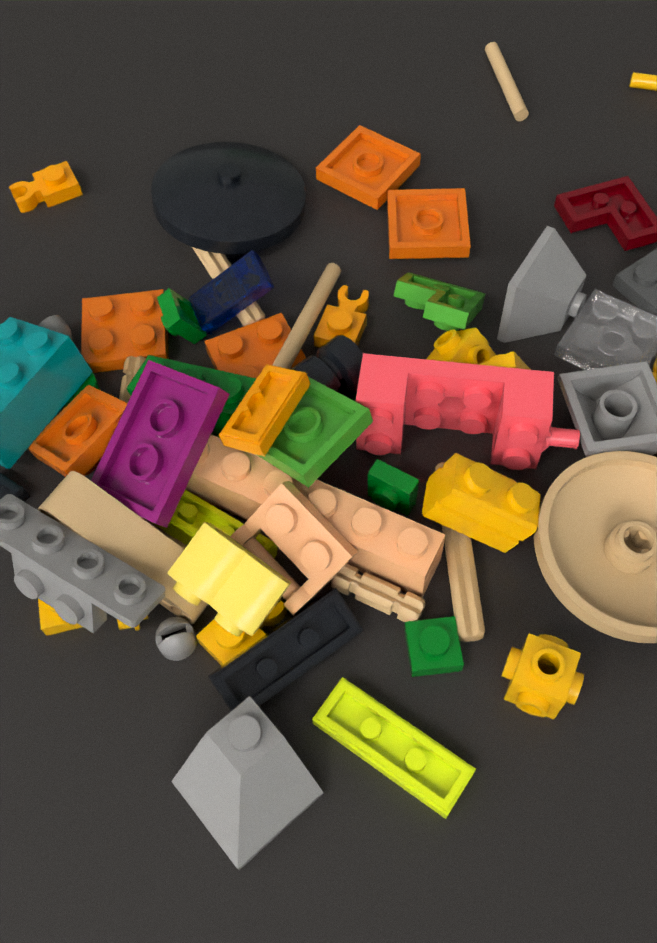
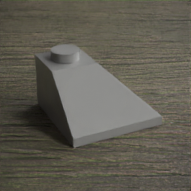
[497,226,587,343]
[171,696,324,870]

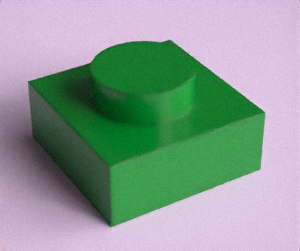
[157,288,207,345]
[368,459,419,516]
[404,616,464,677]

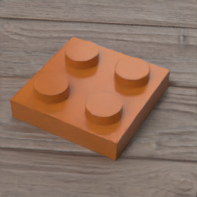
[316,125,421,210]
[387,188,471,259]
[81,289,169,373]
[204,312,306,378]
[27,385,128,477]

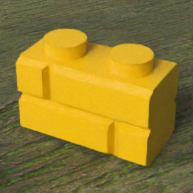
[422,453,541,553]

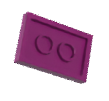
[91,360,230,528]

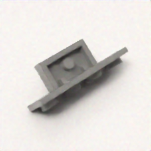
[0,494,165,634]

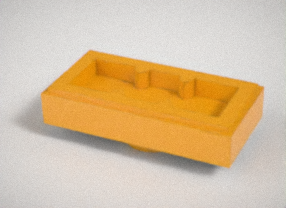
[219,364,310,457]

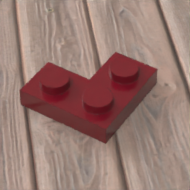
[554,176,657,251]

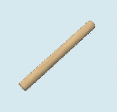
[272,263,341,369]

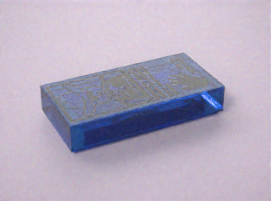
[188,250,274,334]

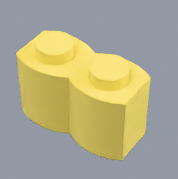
[167,522,292,637]

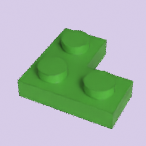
[394,272,486,331]

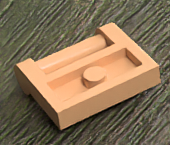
[230,480,358,616]

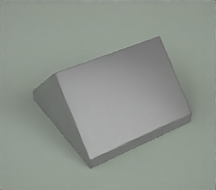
[558,361,657,457]

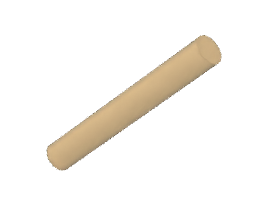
[485,42,529,121]

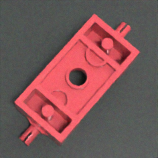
[355,353,580,470]

